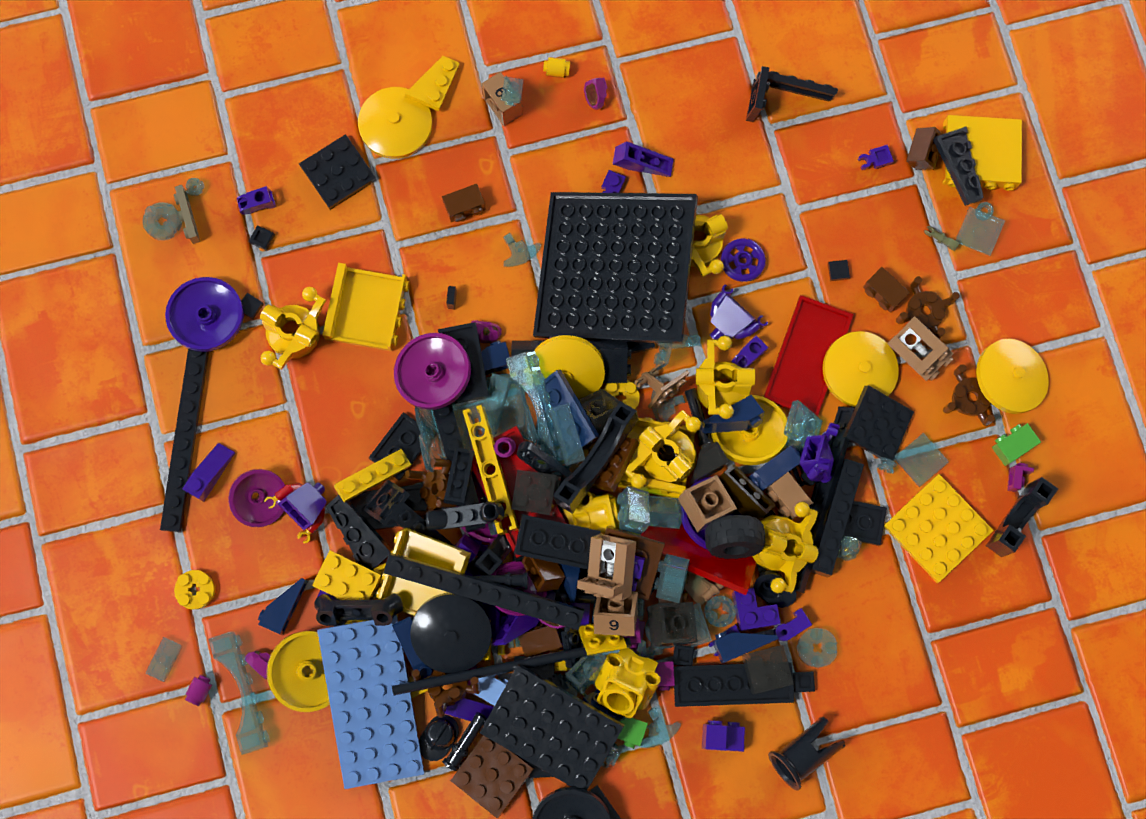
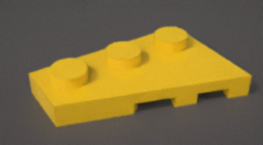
[404,56,460,111]

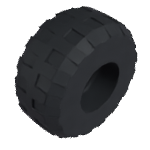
[705,515,765,559]

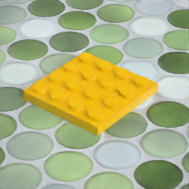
[884,474,994,583]

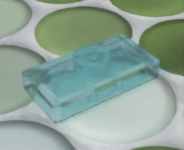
[145,637,183,682]

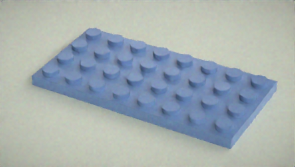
[317,615,424,789]

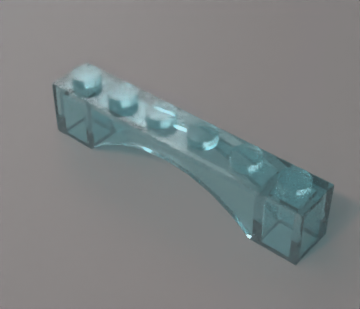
[506,350,568,464]
[208,631,270,755]

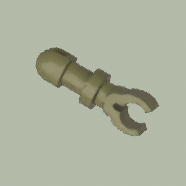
[924,226,959,251]

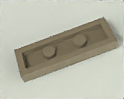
[174,185,200,244]

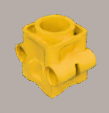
[563,492,623,534]
[594,648,661,718]

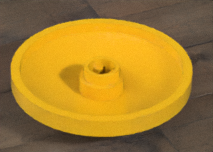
[358,87,432,159]
[823,331,899,407]
[527,335,605,403]
[976,339,1049,414]
[711,395,789,465]
[267,631,330,712]

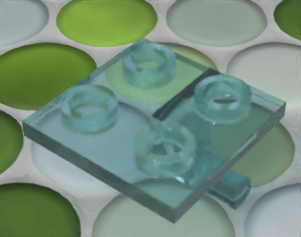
[654,334,701,371]

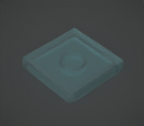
[955,207,1005,256]
[894,433,949,487]

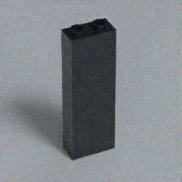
[511,340,631,383]

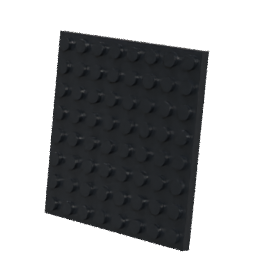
[533,192,698,344]

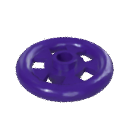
[721,238,766,282]

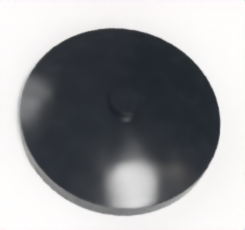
[410,593,492,673]
[532,787,612,819]

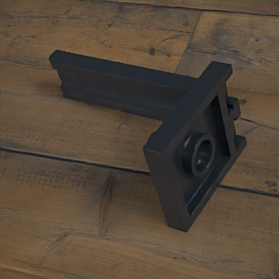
[746,66,838,122]
[363,479,454,546]

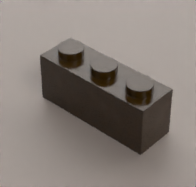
[719,464,776,521]

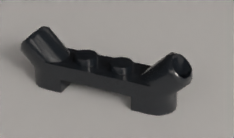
[426,501,505,530]
[314,593,404,626]

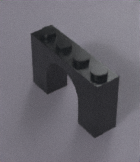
[986,477,1058,557]

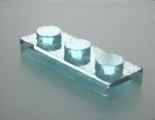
[479,373,512,434]
[549,403,585,466]

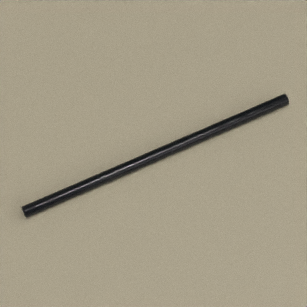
[392,637,632,696]

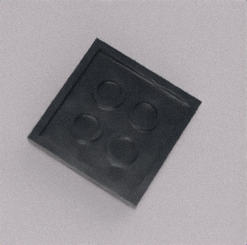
[299,134,376,210]
[843,385,914,463]

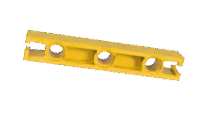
[463,405,519,535]

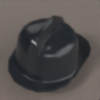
[753,570,797,608]
[419,715,459,761]

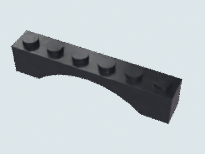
[553,401,639,514]
[810,459,864,578]
[471,479,559,575]

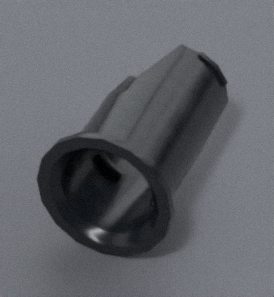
[768,717,845,791]

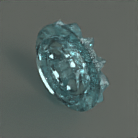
[705,596,736,627]

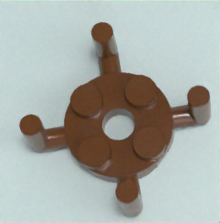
[896,276,960,339]
[943,364,995,426]
[405,458,458,519]
[412,669,481,718]

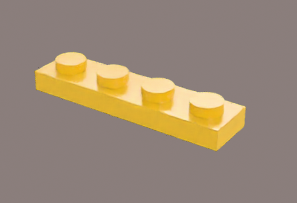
[334,449,411,503]

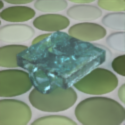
[784,400,823,450]

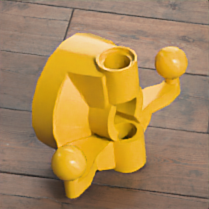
[691,214,728,277]
[260,287,326,370]
[696,335,755,419]
[625,410,701,489]
[752,502,818,593]

